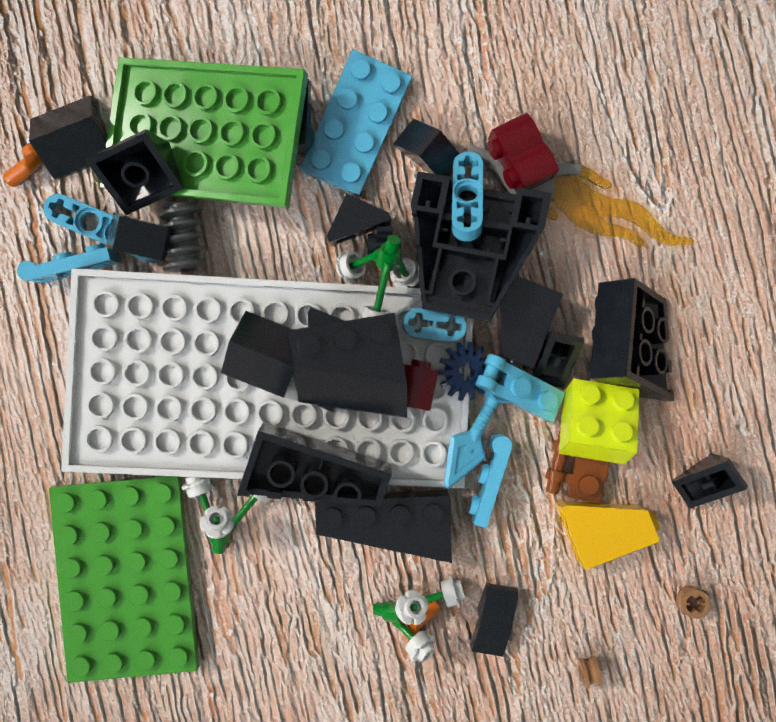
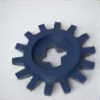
[437,341,487,401]

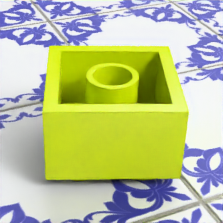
[559,378,640,465]

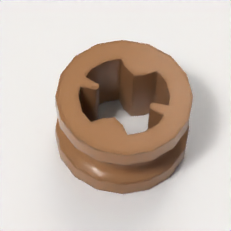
[676,585,711,619]
[577,655,603,689]

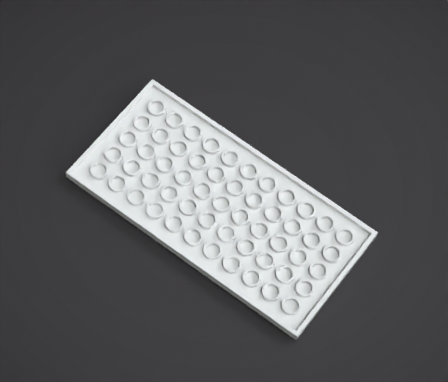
[61,268,473,488]

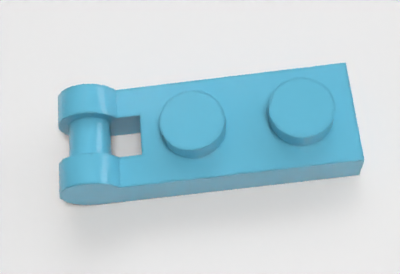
[17,244,120,284]
[475,354,565,423]
[468,433,512,528]

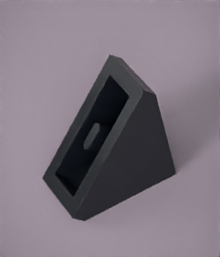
[393,119,460,177]
[327,193,392,247]
[106,212,172,261]
[532,331,584,388]
[672,453,748,509]

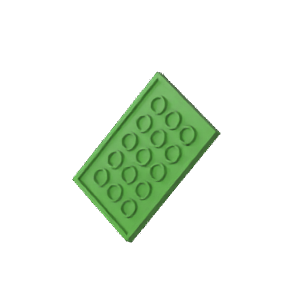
[100,57,308,209]
[49,476,200,683]

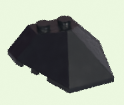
[411,172,552,322]

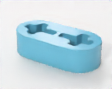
[402,308,467,342]

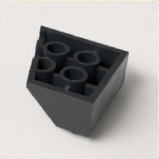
[589,278,674,401]
[287,313,407,418]

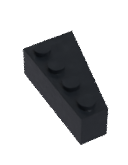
[237,422,392,507]
[315,490,452,563]

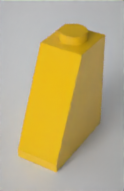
[555,501,660,571]

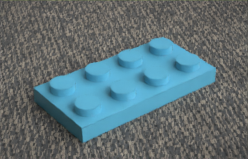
[300,49,412,197]

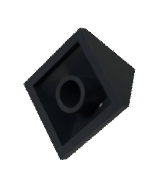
[29,95,107,181]
[85,129,184,215]
[221,311,294,398]

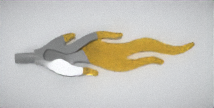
[467,144,694,247]

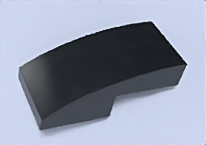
[470,583,519,657]

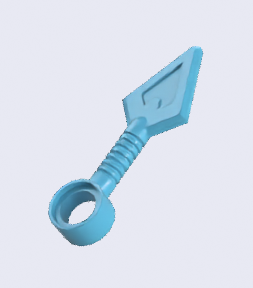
[444,374,507,489]

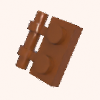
[545,428,610,504]

